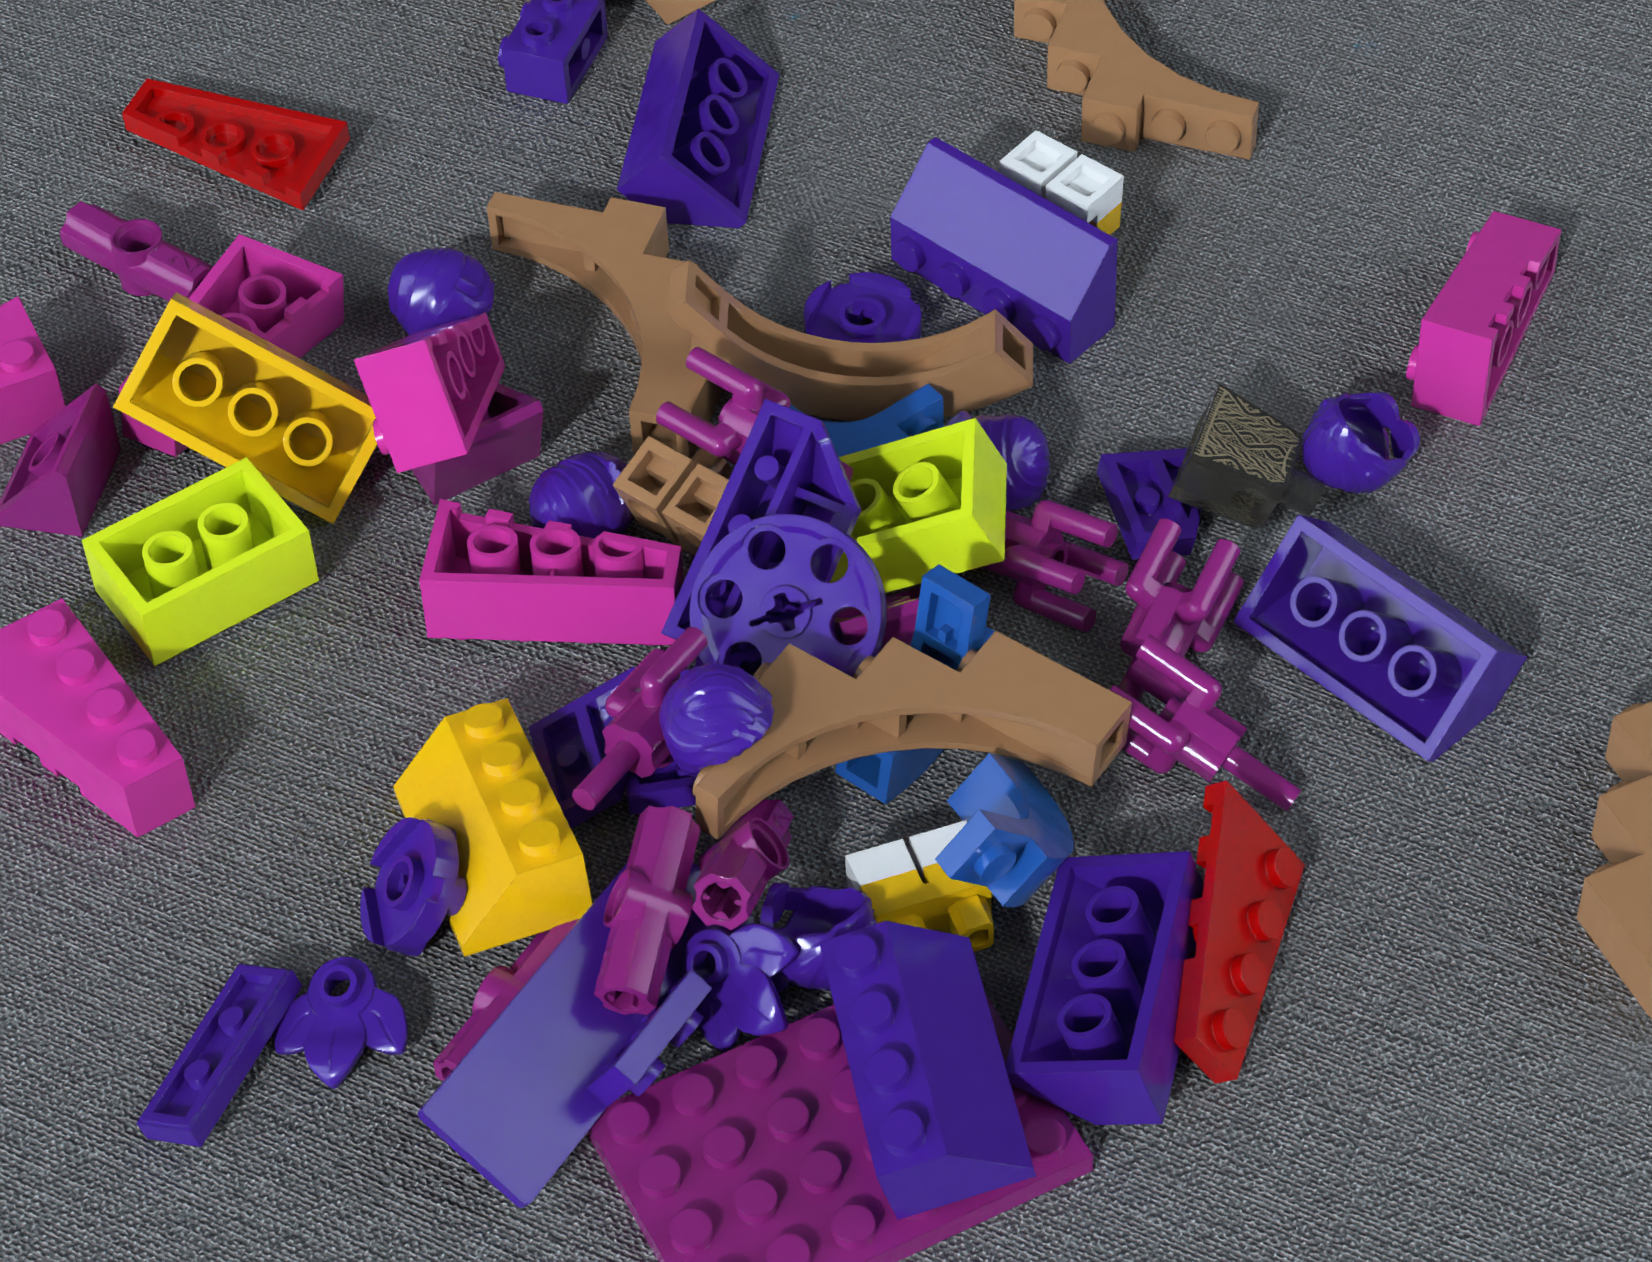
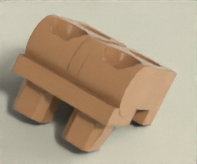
[612,436,733,556]

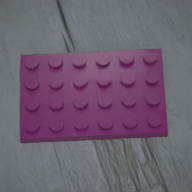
[587,996,1093,1262]

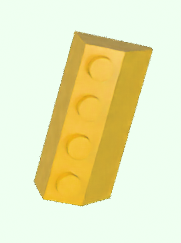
[113,292,377,524]
[393,698,592,957]

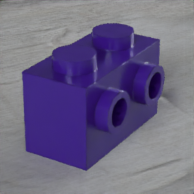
[498,0,608,104]

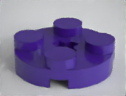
[803,272,922,343]
[360,817,467,957]

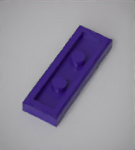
[136,964,302,1147]

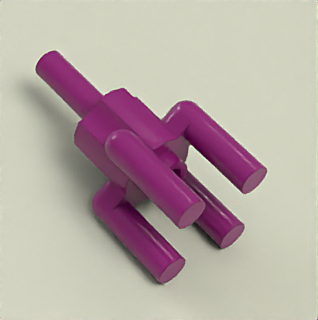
[656,347,853,482]
[982,500,1128,633]
[1118,518,1244,702]
[572,627,708,810]
[1109,634,1302,812]

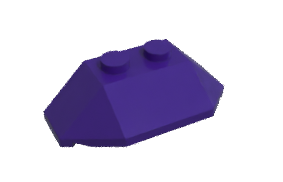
[661,399,861,655]

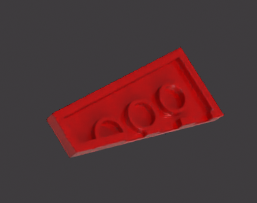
[122,78,350,211]
[1174,780,1305,1084]

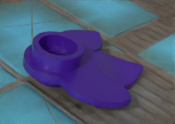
[682,923,799,1052]
[274,957,408,1089]

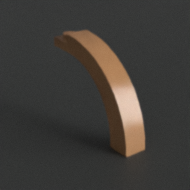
[667,260,1033,421]

